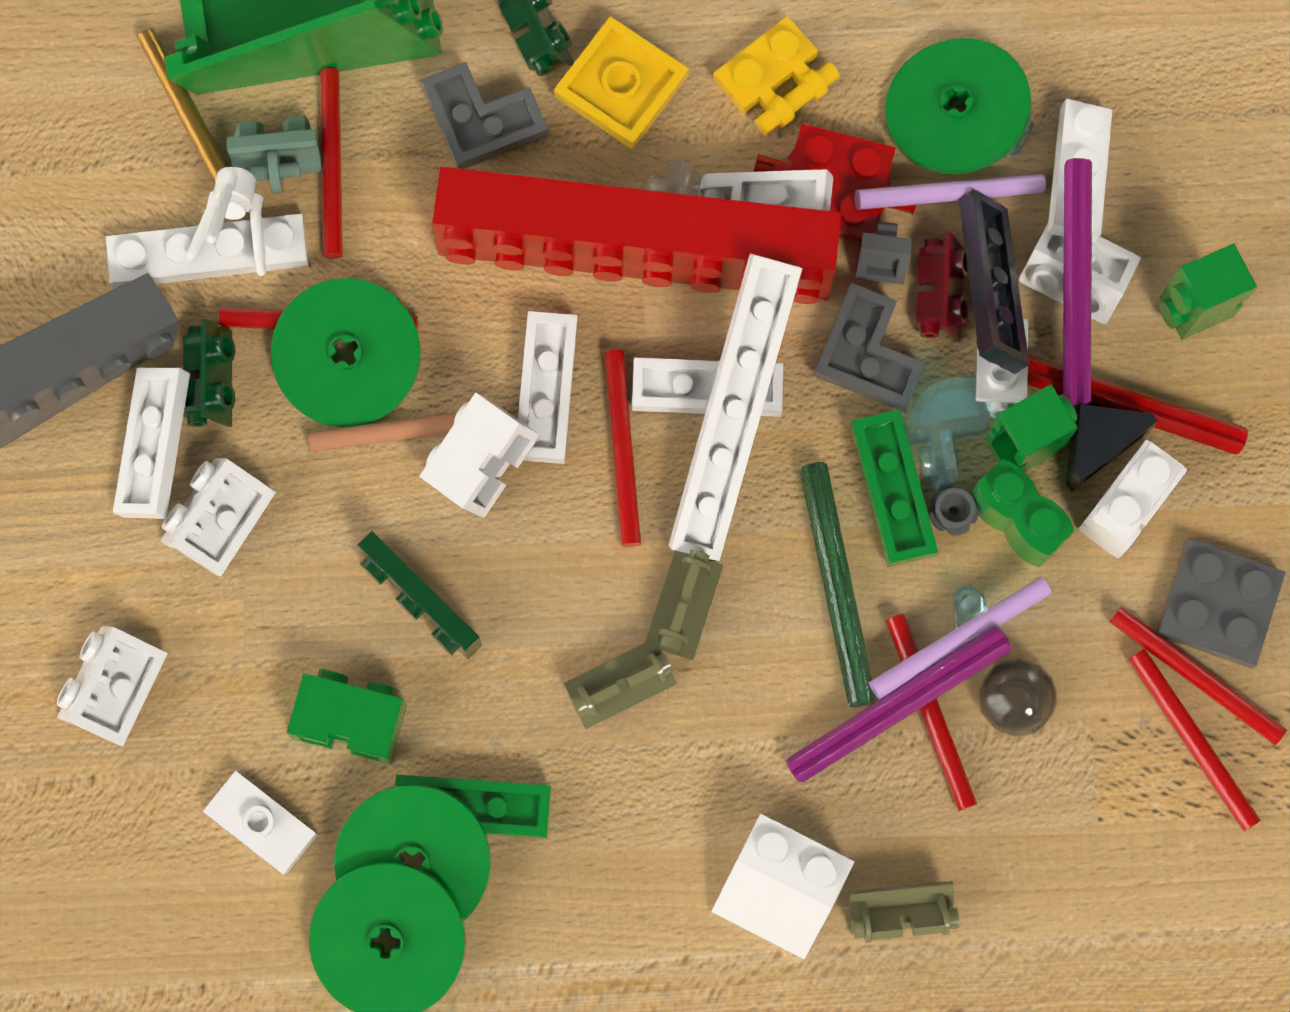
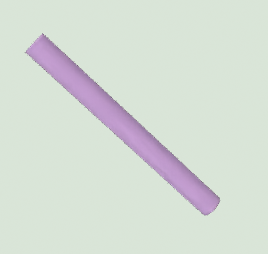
[854,174,1046,210]
[869,577,1052,700]

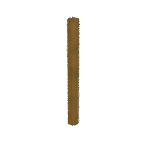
[137,28,228,183]

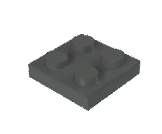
[1156,538,1286,669]

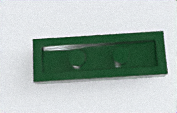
[357,531,482,659]

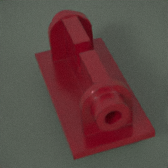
[915,232,969,341]

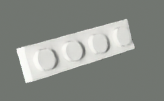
[106,214,309,289]

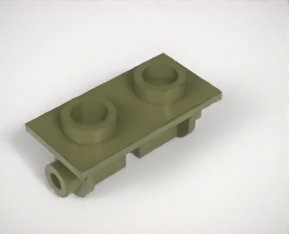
[645,549,723,660]
[563,638,677,729]
[849,881,959,943]

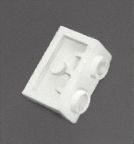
[1019,224,1141,324]
[161,458,276,577]
[56,626,168,746]

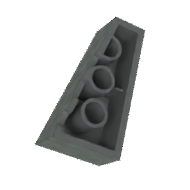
[0,273,179,449]

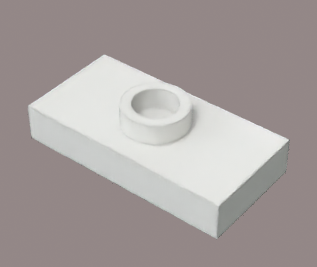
[203,771,318,876]

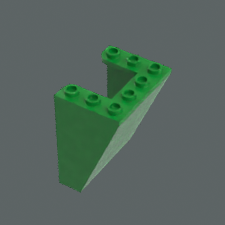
[165,0,443,95]

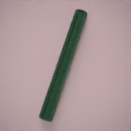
[800,462,876,708]

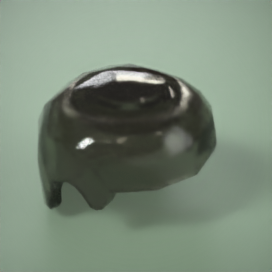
[979,657,1057,736]

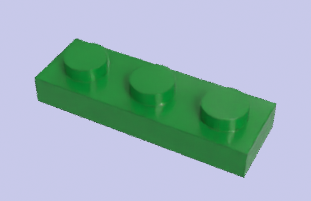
[850,409,938,568]
[395,774,551,839]

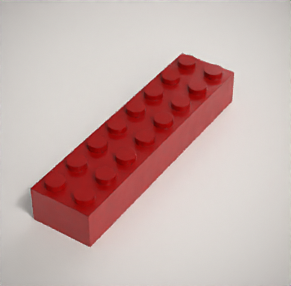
[432,166,842,304]

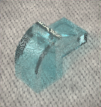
[905,375,990,491]

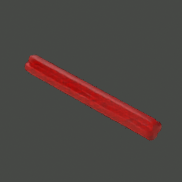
[1027,355,1248,455]

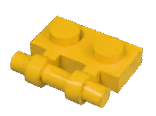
[713,16,840,135]

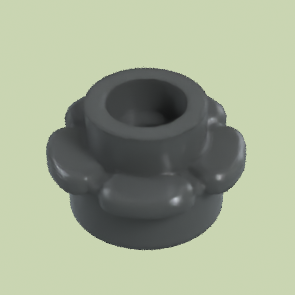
[929,487,979,536]

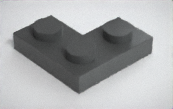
[421,62,549,169]
[814,283,926,413]

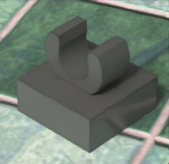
[855,221,912,285]

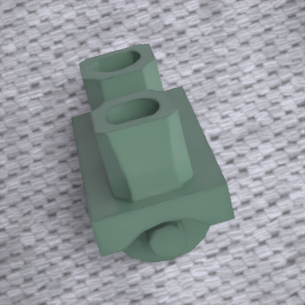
[227,116,322,194]

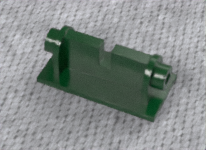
[497,0,574,76]
[183,319,236,427]

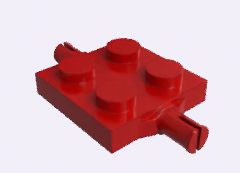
[753,123,916,242]

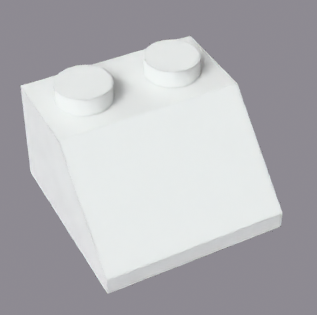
[711,813,855,960]

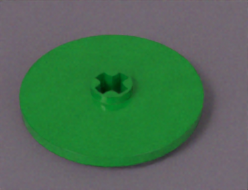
[885,38,1032,174]
[271,278,421,427]
[334,784,491,939]
[309,862,466,1012]

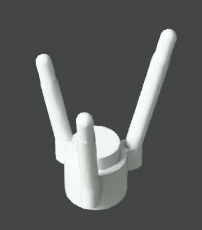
[187,167,266,276]

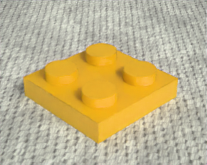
[554,16,689,150]

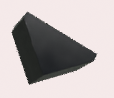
[1066,404,1158,492]

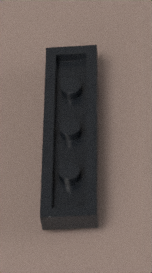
[959,189,1030,374]

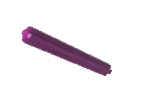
[1063,158,1092,407]
[786,627,1012,783]

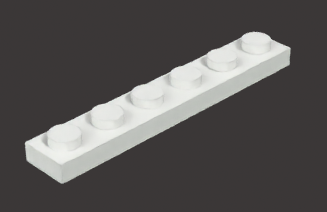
[668,253,802,561]

